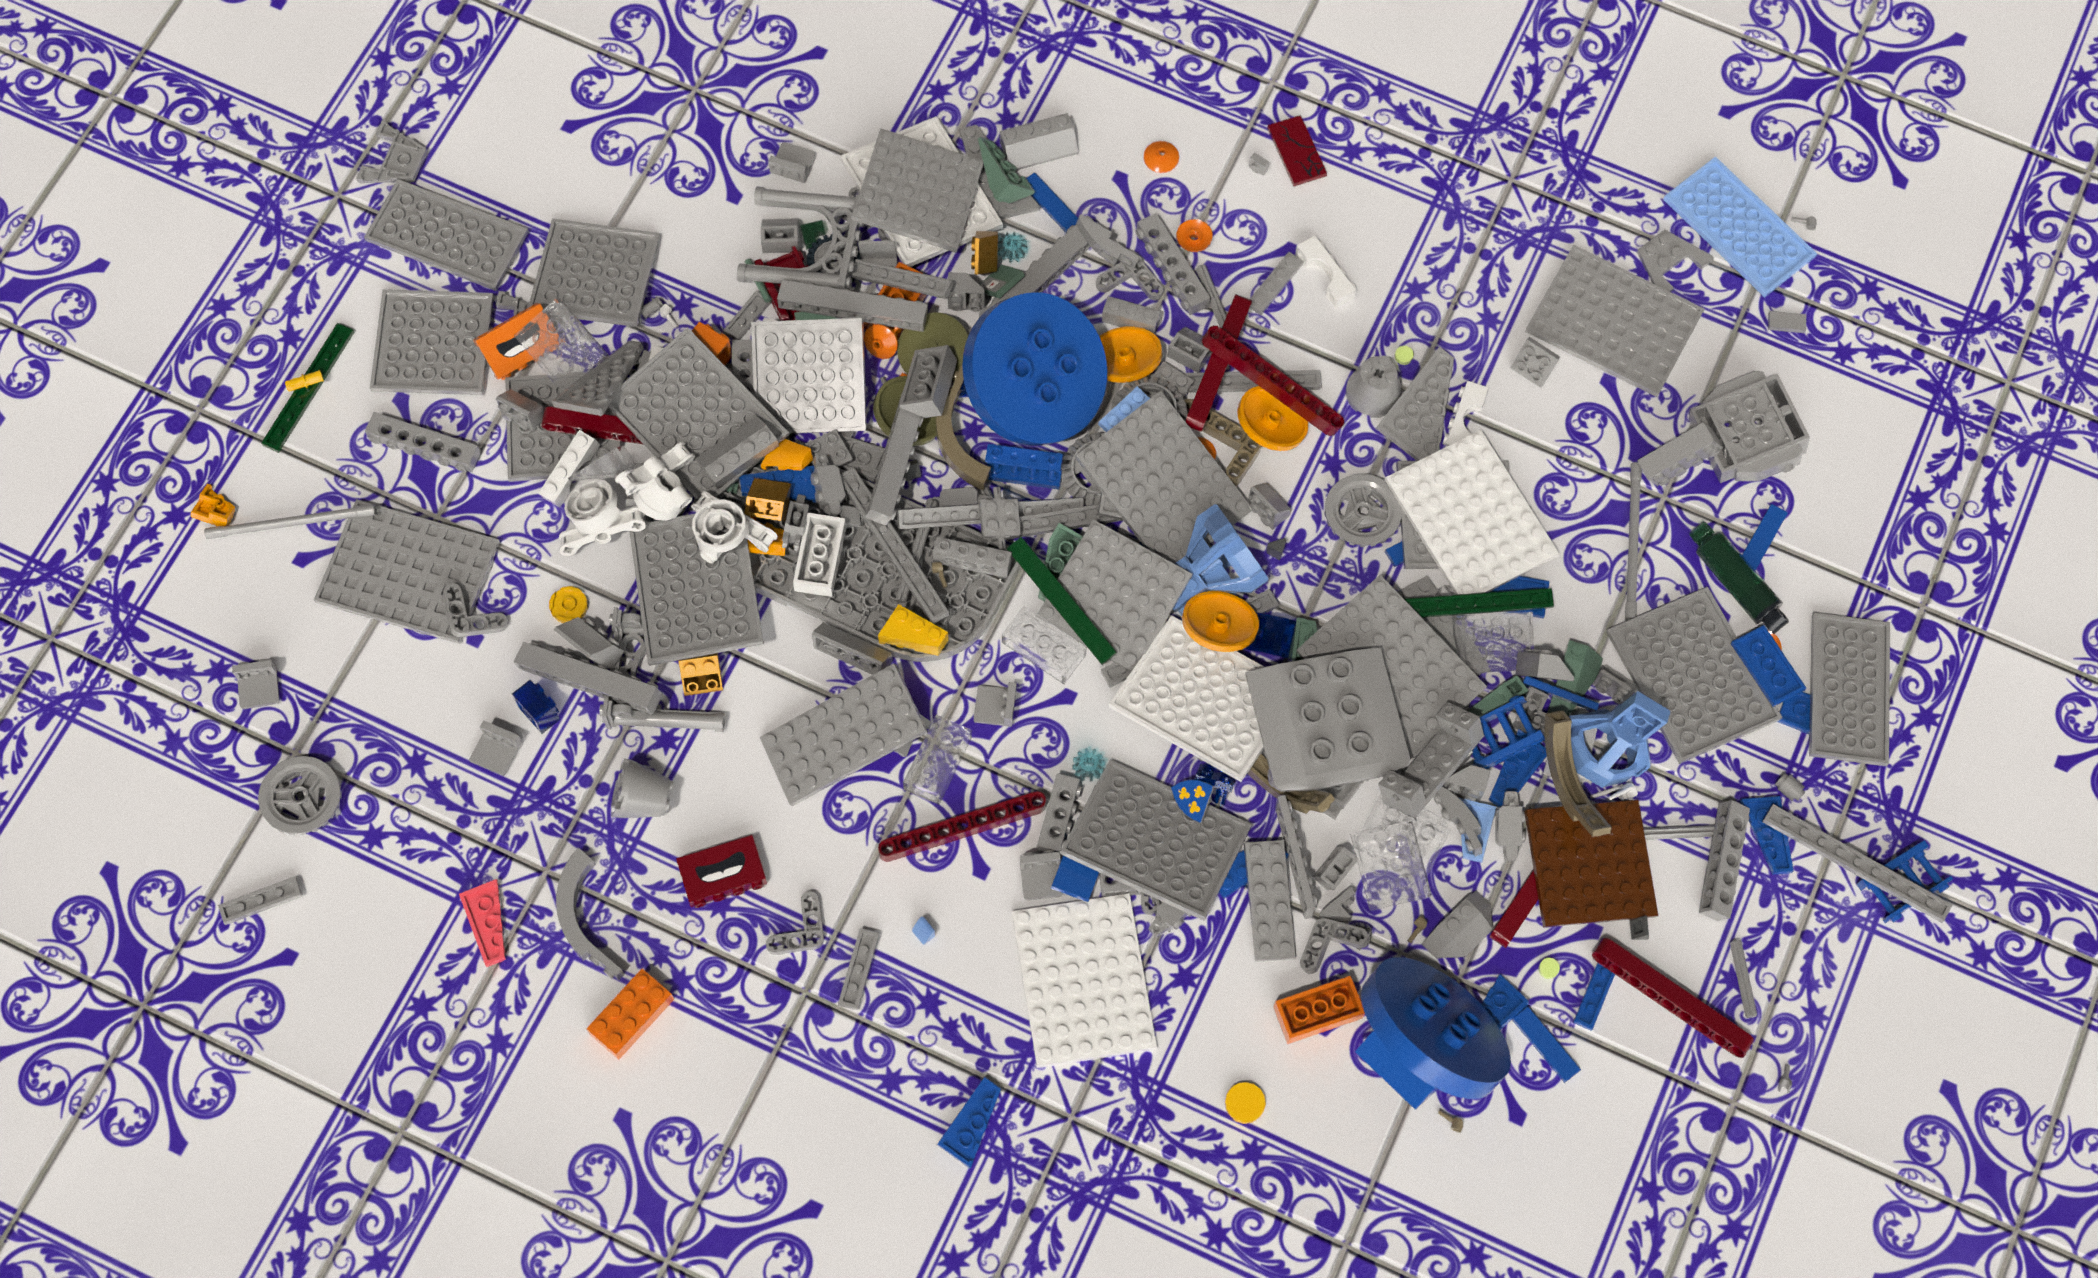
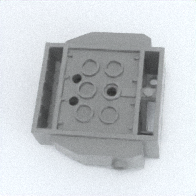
[1689,371,1810,483]

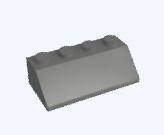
[1000,113,1078,171]
[899,345,957,418]
[695,416,779,489]
[812,622,893,675]

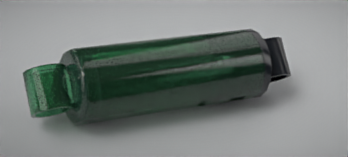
[1689,521,1789,634]

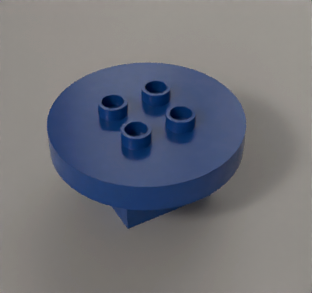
[962,292,1107,446]
[1355,957,1511,1110]

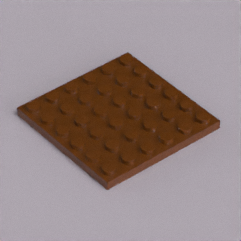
[1524,800,1658,928]

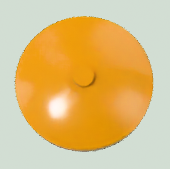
[1099,326,1162,383]
[1237,386,1308,451]
[1182,591,1259,652]

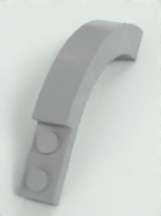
[556,848,624,980]

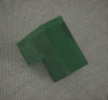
[800,220,825,250]

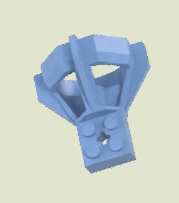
[1173,504,1269,612]
[1569,691,1671,788]

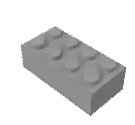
[1637,422,1723,486]

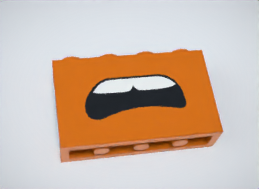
[473,303,562,380]

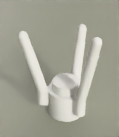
[1590,782,1638,801]

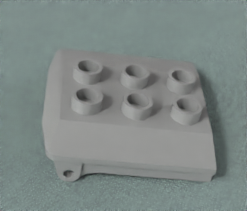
[1245,647,1410,791]

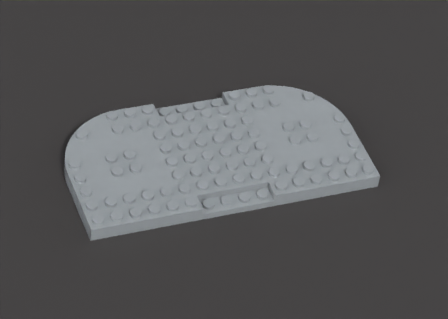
[717,457,1021,662]

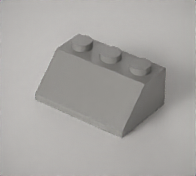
[554,617,624,670]
[1515,649,1574,681]

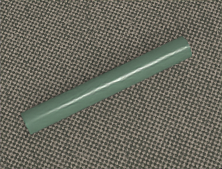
[745,259,772,303]

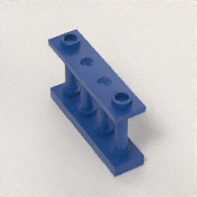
[985,444,1063,490]
[1456,695,1545,769]
[1856,840,1953,924]

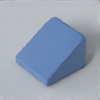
[912,917,935,945]

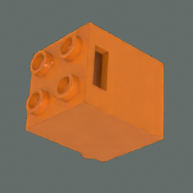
[692,322,732,366]

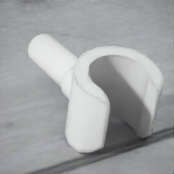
[660,304,678,329]

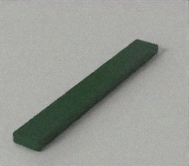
[261,323,355,453]
[1006,537,1117,665]
[1404,588,1554,618]

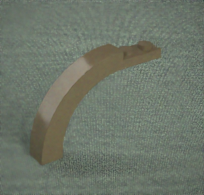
[936,365,991,491]
[1544,711,1611,837]
[1247,754,1335,814]

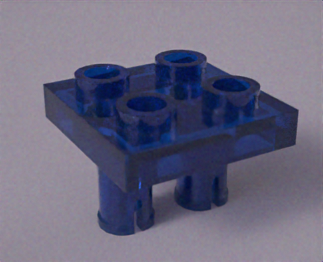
[1194,763,1236,805]

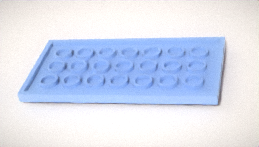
[1663,156,1817,298]

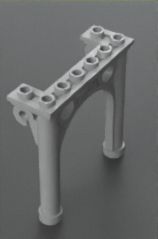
[737,186,865,292]
[600,607,725,732]

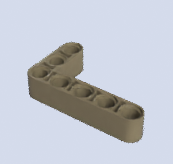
[1184,399,1261,486]

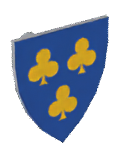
[1171,780,1214,823]

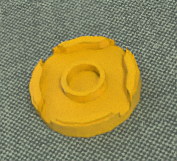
[549,586,588,623]
[1225,1082,1266,1124]

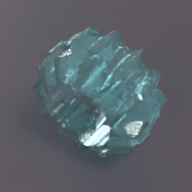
[998,231,1028,263]
[1072,748,1105,782]

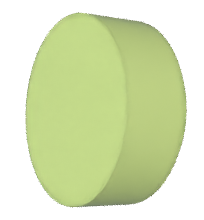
[1395,346,1414,365]
[1539,958,1560,979]

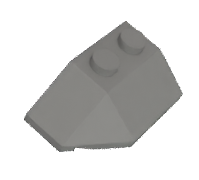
[1421,891,1493,959]

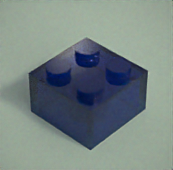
[512,679,560,734]

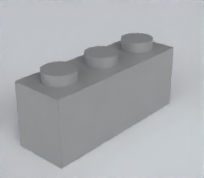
[1102,296,1161,334]

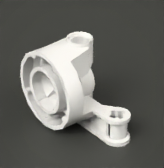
[615,441,695,521]
[559,479,646,556]
[691,491,778,564]

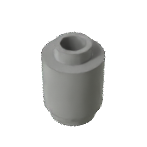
[1775,773,1805,801]

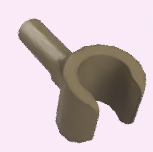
[932,562,948,588]
[1407,916,1427,943]
[1438,1109,1463,1133]

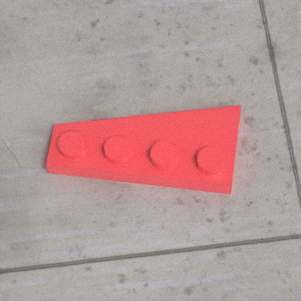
[459,879,506,967]

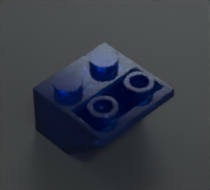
[1246,613,1297,659]

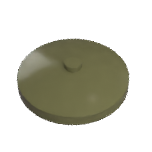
[897,312,968,382]
[873,376,937,446]

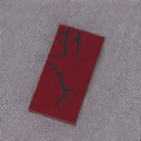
[1267,115,1327,187]

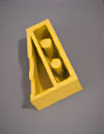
[878,604,948,656]

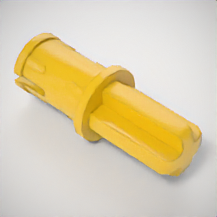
[285,370,324,392]

